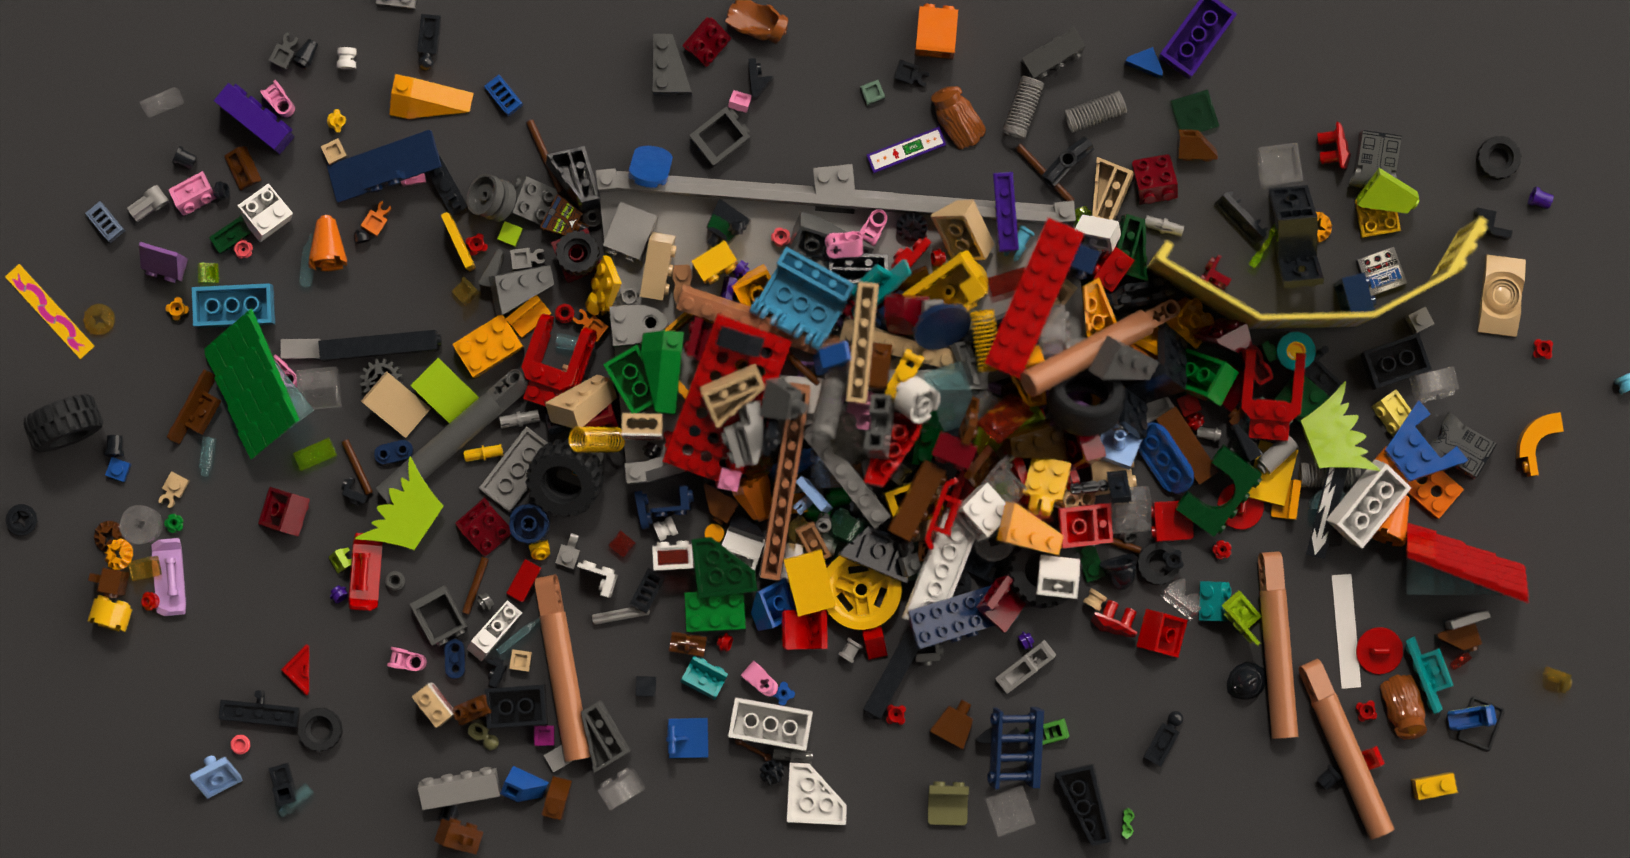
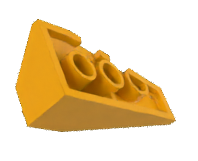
[389,74,474,119]
[1082,278,1117,338]

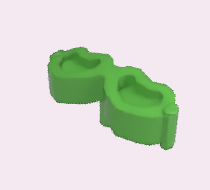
[1121,808,1135,839]

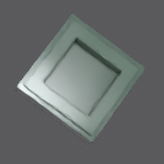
[860,80,885,105]

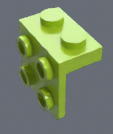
[1221,590,1261,646]

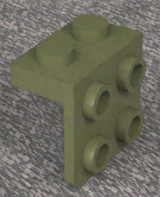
[928,781,969,825]

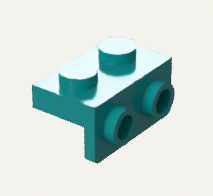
[1199,581,1231,621]
[680,656,728,700]

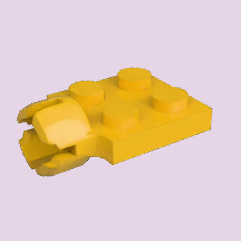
[586,256,622,316]
[1023,458,1071,516]

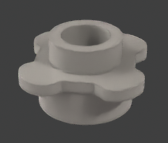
[619,286,640,305]

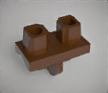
[669,632,707,657]
[453,695,491,725]

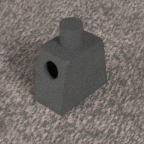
[760,378,808,420]

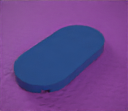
[628,146,673,188]
[1138,422,1194,494]

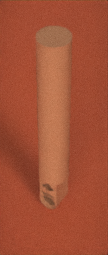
[1020,299,1180,397]
[1258,551,1298,738]
[535,575,591,762]
[1299,659,1394,839]

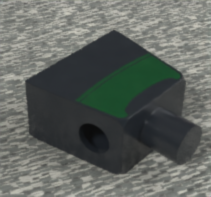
[706,199,751,247]

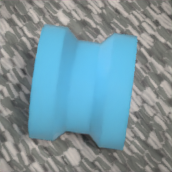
[1614,373,1630,394]

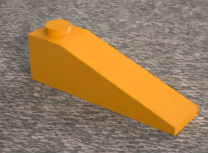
[732,264,771,307]

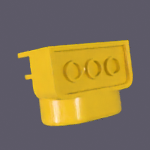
[903,250,988,312]

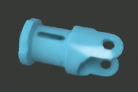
[1003,225,1035,262]

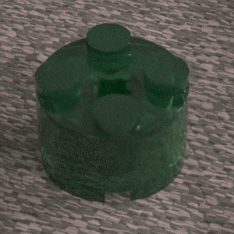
[826,507,868,545]

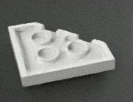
[787,763,847,825]

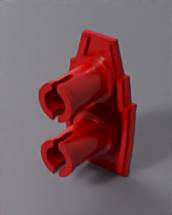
[1317,122,1351,169]
[1090,600,1138,638]

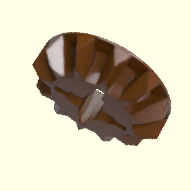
[93,521,125,551]

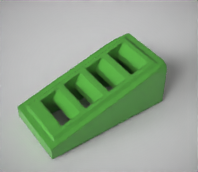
[1025,718,1069,745]

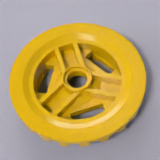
[826,556,902,630]

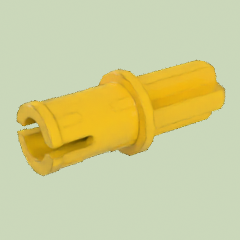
[464,444,503,462]

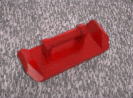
[925,477,963,550]
[348,533,383,611]

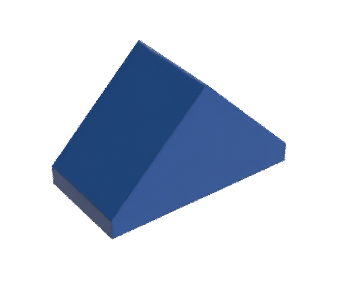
[1124,47,1163,79]

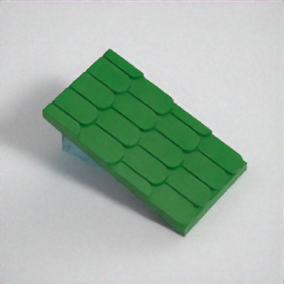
[204,308,314,459]

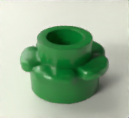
[164,514,184,533]

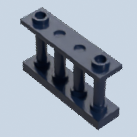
[987,707,1044,789]

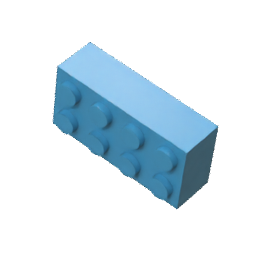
[192,284,275,328]

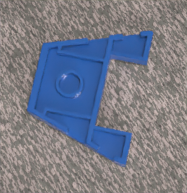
[1384,400,1468,482]

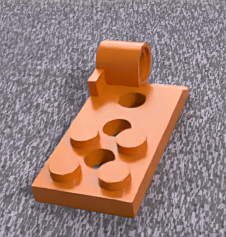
[1373,446,1464,519]

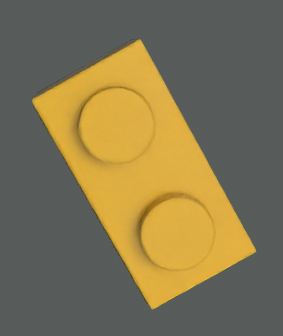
[1411,772,1458,800]

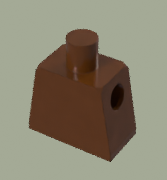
[929,699,973,749]

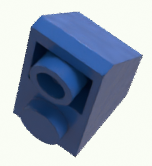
[500,766,549,802]

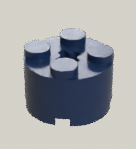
[509,504,550,544]

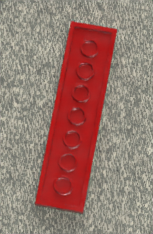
[984,217,1084,379]

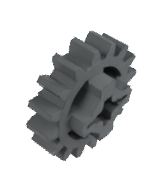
[360,359,403,393]

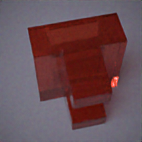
[608,530,636,558]

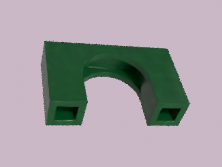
[1176,444,1262,537]

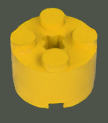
[87,595,132,632]

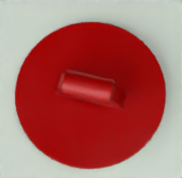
[1217,484,1264,529]
[1356,627,1403,674]

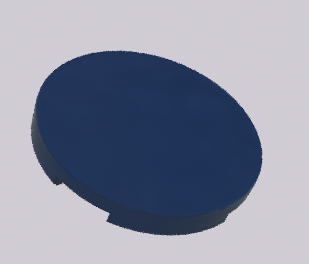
[912,303,971,350]

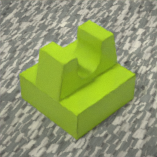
[329,547,351,573]

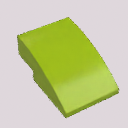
[410,358,479,423]

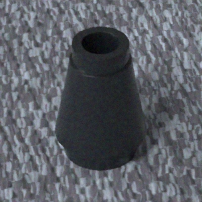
[293,39,318,69]

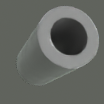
[1257,436,1298,474]

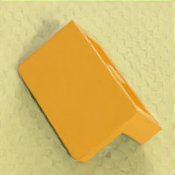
[506,295,551,337]
[1271,479,1302,520]

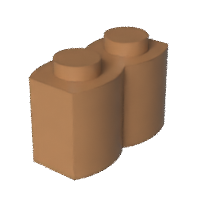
[672,264,692,305]

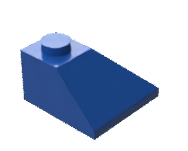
[751,577,796,631]

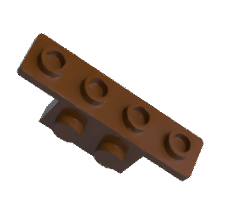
[167,369,221,444]

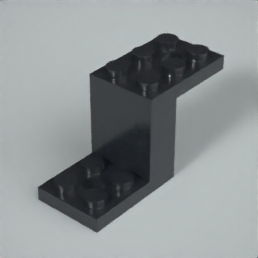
[1269,185,1324,288]
[1118,323,1187,440]

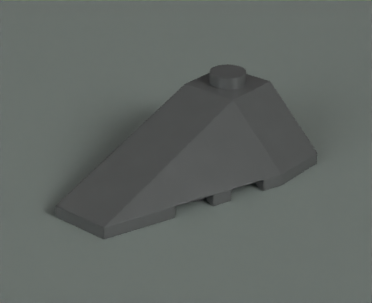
[788,211,874,261]

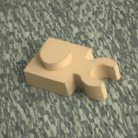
[158,471,189,508]

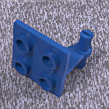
[666,718,708,758]

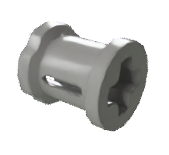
[838,638,863,663]

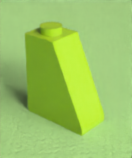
[1356,168,1419,214]

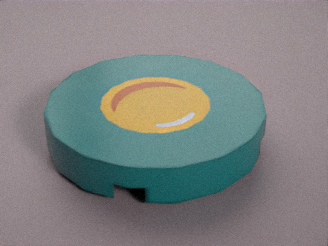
[1276,332,1316,371]

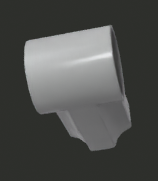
[127,185,169,222]

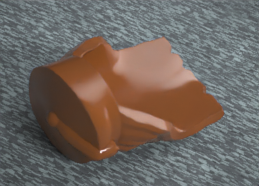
[725,0,788,45]
[931,86,986,150]
[1380,674,1427,740]

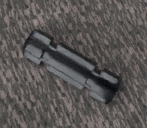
[1070,480,1108,495]

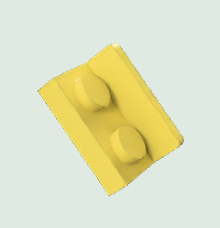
[1372,389,1412,437]

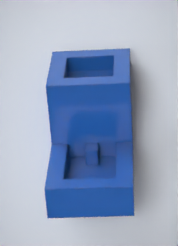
[813,341,852,375]

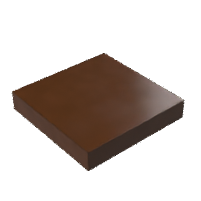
[963,445,1000,489]

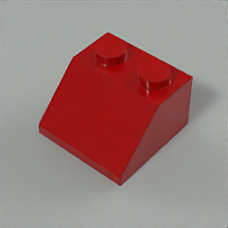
[1136,609,1188,658]

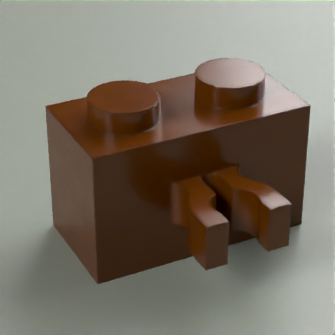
[88,568,130,598]
[434,817,484,855]

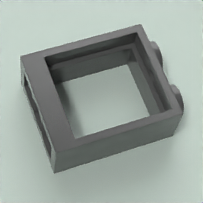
[689,107,751,168]
[410,585,468,647]

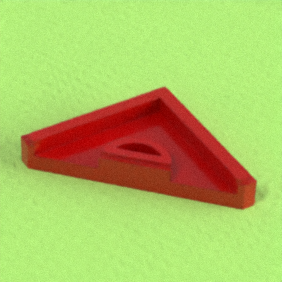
[281,644,310,695]

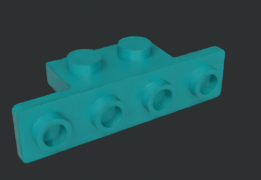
[851,259,911,316]
[1406,636,1454,714]

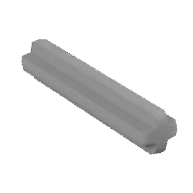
[592,604,650,625]

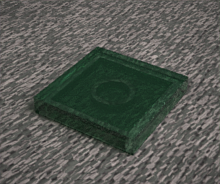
[1170,89,1220,132]

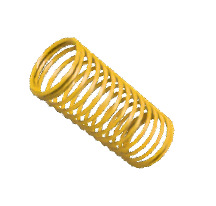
[969,309,998,372]
[569,427,625,452]

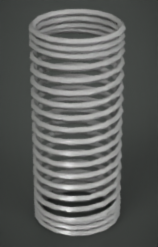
[1002,76,1044,139]
[1064,91,1127,133]
[809,379,847,442]
[1299,462,1361,488]

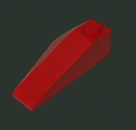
[864,412,923,487]

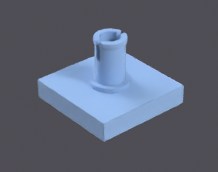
[1100,424,1142,470]
[793,476,833,515]
[190,756,243,799]

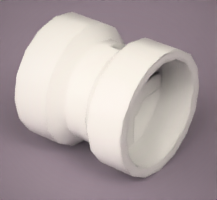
[336,47,357,70]
[653,516,678,541]

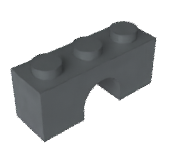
[864,394,895,459]

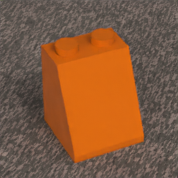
[915,4,958,59]

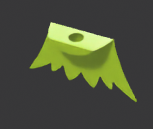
[1301,381,1381,471]
[355,456,444,550]

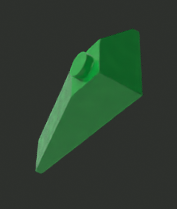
[641,330,684,415]

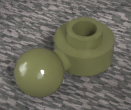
[468,719,499,750]

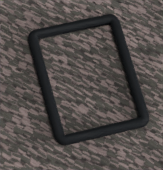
[1457,696,1505,751]

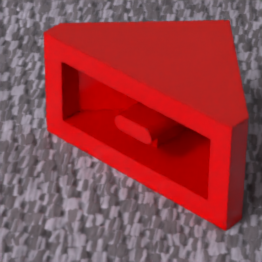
[862,625,888,659]

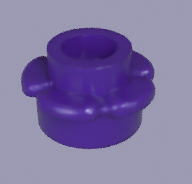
[732,260,749,278]
[330,585,349,603]
[1017,631,1034,650]

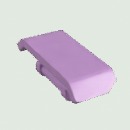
[151,538,186,616]

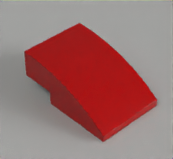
[1058,503,1113,548]

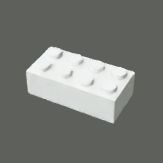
[1326,460,1411,548]
[728,697,813,751]

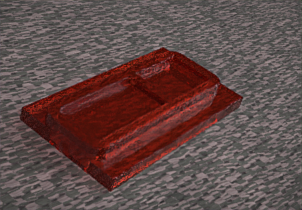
[977,393,1034,444]

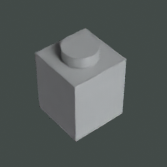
[1404,307,1434,334]

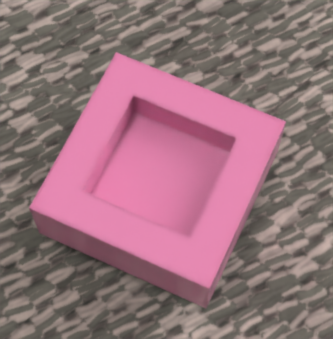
[728,90,752,113]
[718,468,741,492]

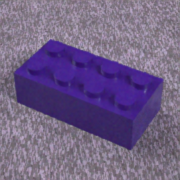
[1158,0,1237,80]
[214,83,295,154]

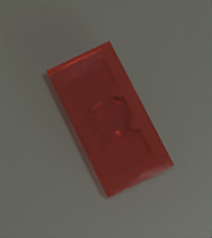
[988,267,1025,297]

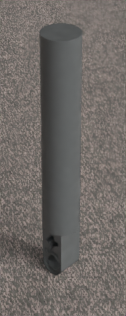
[376,369,529,505]

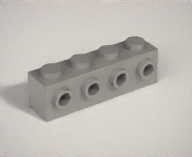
[418,767,501,810]

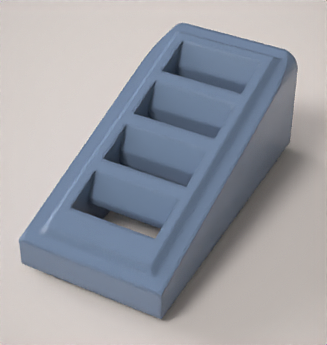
[85,201,126,243]

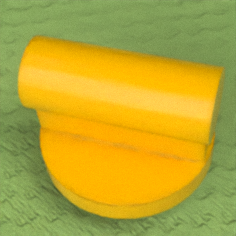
[529,540,550,560]

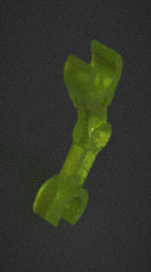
[1249,224,1275,268]

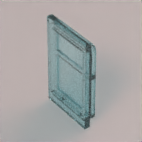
[924,361,982,432]

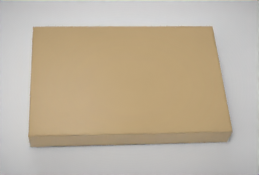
[361,371,431,438]

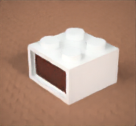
[956,482,1005,541]
[652,541,695,571]

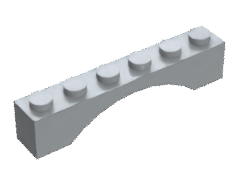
[803,420,890,528]

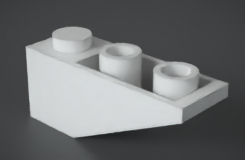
[467,600,522,662]

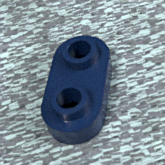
[374,440,414,464]
[634,490,653,530]
[445,639,466,678]

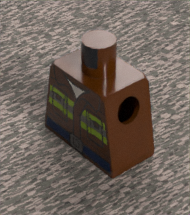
[540,195,590,237]

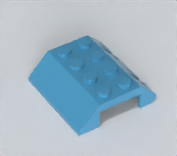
[749,247,855,350]

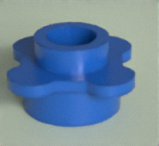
[773,682,795,705]

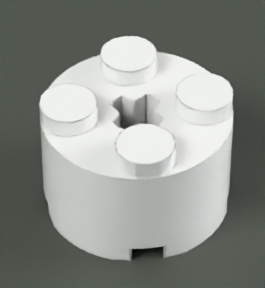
[894,377,940,424]

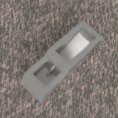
[735,401,763,465]
[995,640,1056,694]

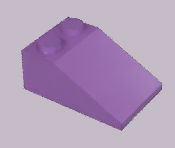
[139,242,188,283]

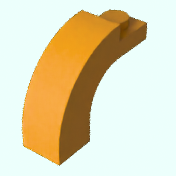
[1516,412,1564,477]

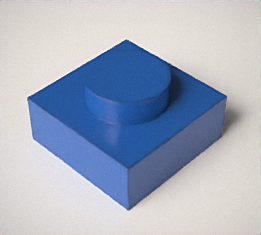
[105,457,131,482]

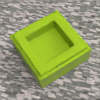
[497,221,523,247]

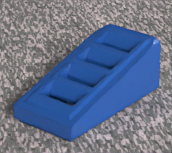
[484,74,523,117]

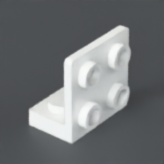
[577,560,618,598]

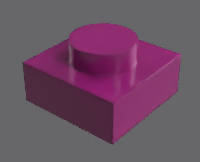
[534,725,555,746]

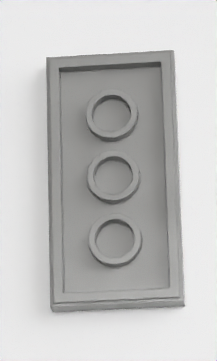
[479,426,548,512]

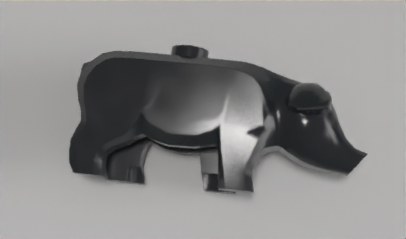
[1103,278,1176,312]

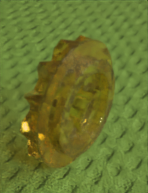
[83,304,115,335]

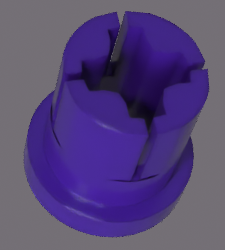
[1528,186,1554,209]

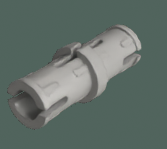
[1145,215,1184,237]
[499,409,540,429]

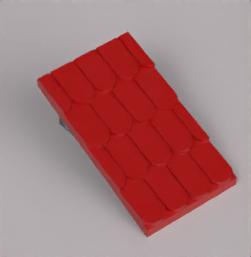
[1407,523,1529,603]

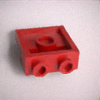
[891,237,932,269]

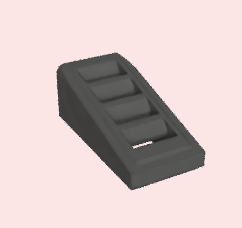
[478,249,504,288]

